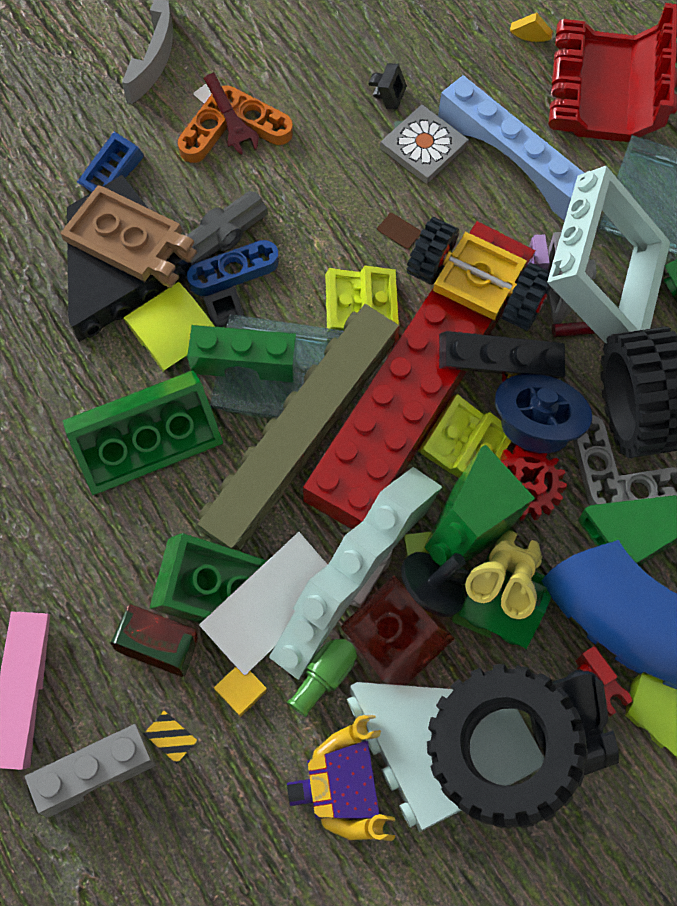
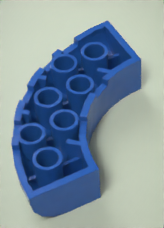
[542,540,677,689]

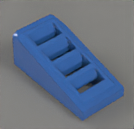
[77,131,144,193]

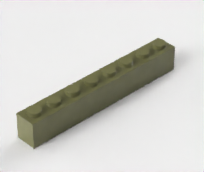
[197,304,399,551]

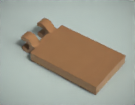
[60,185,198,288]

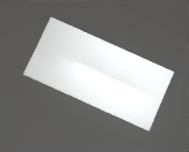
[199,532,328,676]

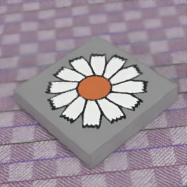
[380,104,469,184]

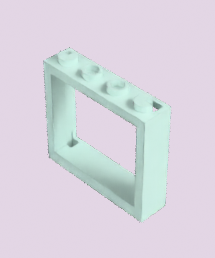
[547,166,670,343]

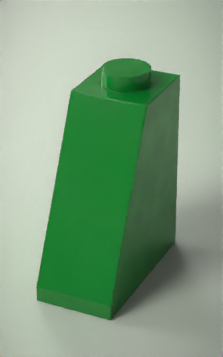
[578,495,677,566]

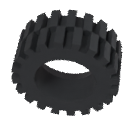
[600,327,677,458]

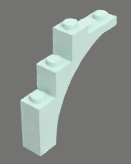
[269,467,442,680]

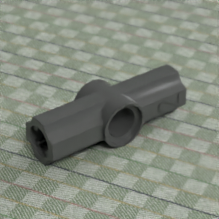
[186,191,268,267]

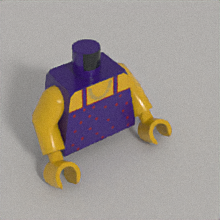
[287,715,395,841]

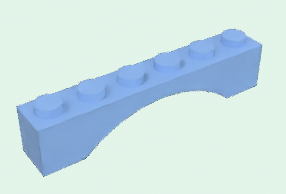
[438,75,584,221]

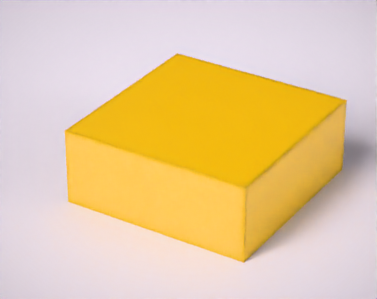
[214,667,268,717]

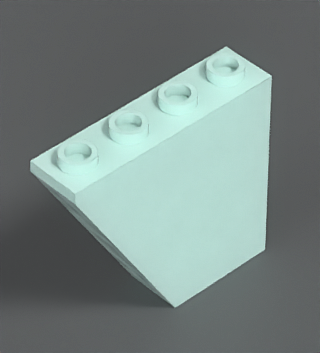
[347,682,544,833]

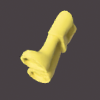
[465,531,542,619]

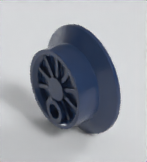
[495,374,592,453]

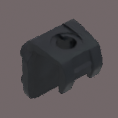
[530,670,619,775]

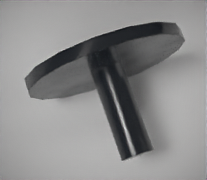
[401,552,471,617]

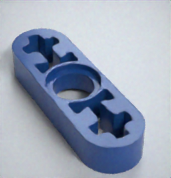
[187,240,279,296]

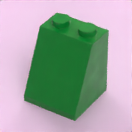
[424,445,535,566]

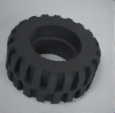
[427,664,588,829]

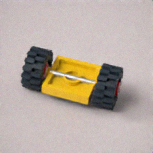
[406,217,551,331]

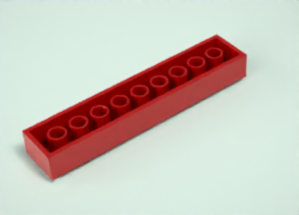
[303,221,536,529]

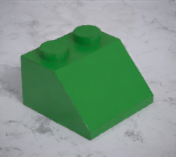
[459,550,551,649]

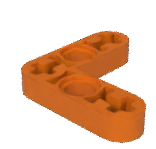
[178,85,293,163]

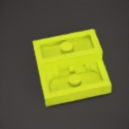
[325,265,399,334]
[123,282,215,372]
[418,394,511,478]

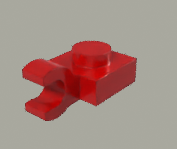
[575,645,632,717]

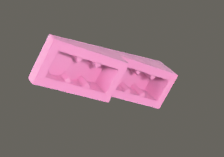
[0,611,50,770]

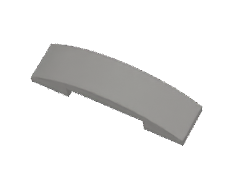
[122,0,173,104]

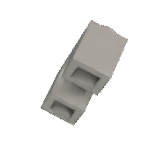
[24,724,156,818]

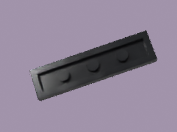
[439,331,565,379]

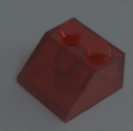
[340,575,455,686]

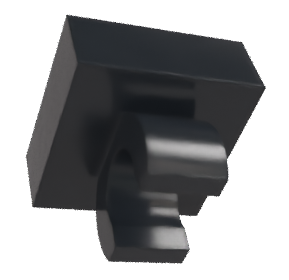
[368,63,407,109]

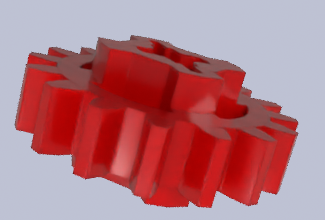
[500,445,567,521]

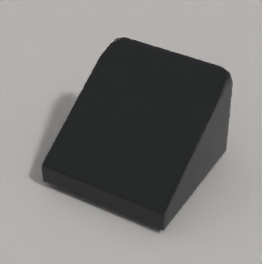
[202,287,246,327]

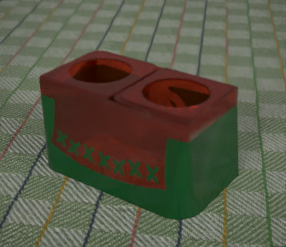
[110,604,199,678]

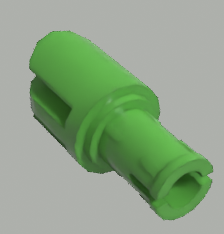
[287,639,357,717]

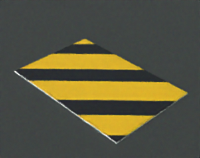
[144,711,197,764]

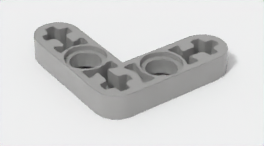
[572,415,677,505]

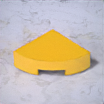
[510,12,553,42]

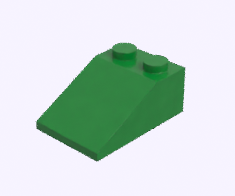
[149,533,268,623]

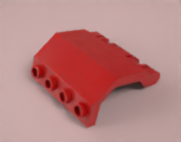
[548,3,677,142]

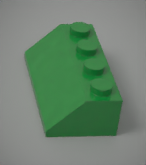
[62,370,224,496]

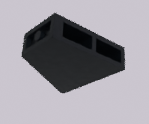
[67,175,189,342]

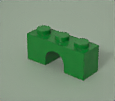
[187,325,297,382]

